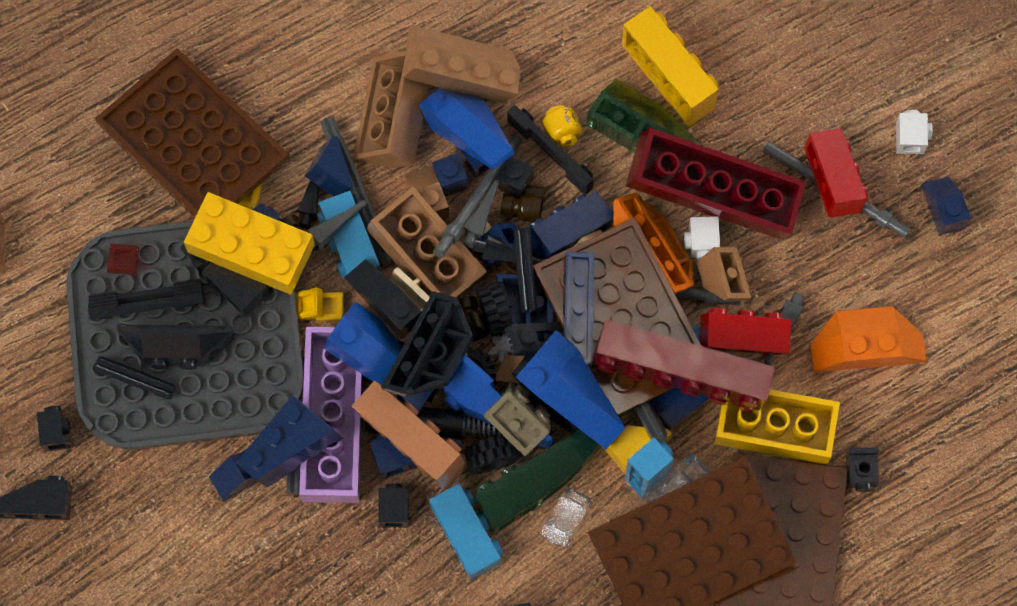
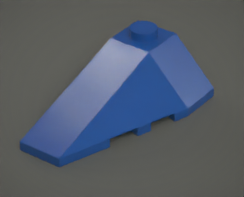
[419,89,515,170]
[323,301,433,411]
[516,330,625,449]
[443,355,553,449]

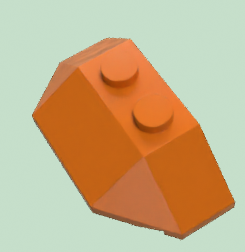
[614,192,694,294]
[810,306,926,373]

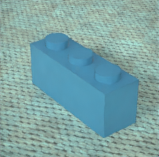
[317,191,381,278]
[625,437,674,500]
[429,484,503,580]

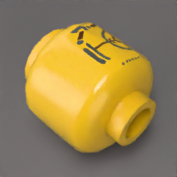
[542,105,583,148]

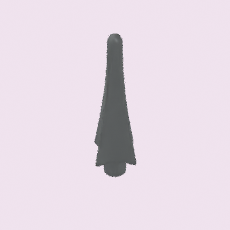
[463,180,500,248]
[308,200,367,251]
[765,292,804,365]

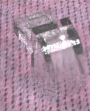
[642,452,711,503]
[540,487,594,547]

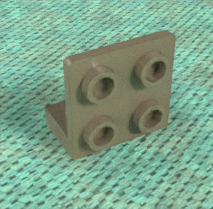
[483,381,553,456]

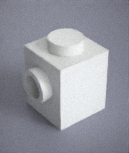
[896,110,933,154]
[684,216,720,260]

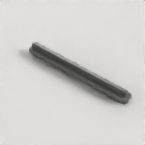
[321,116,394,267]

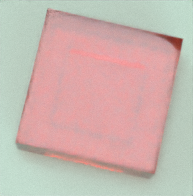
[107,244,140,275]

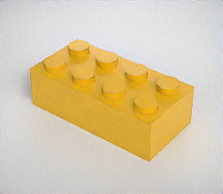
[622,6,719,127]
[184,192,315,295]
[714,389,840,465]

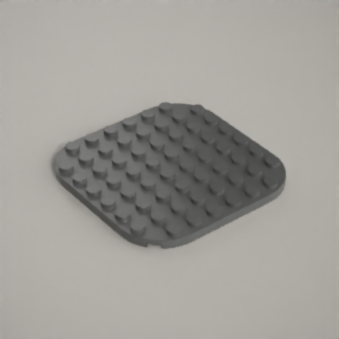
[66,221,304,450]

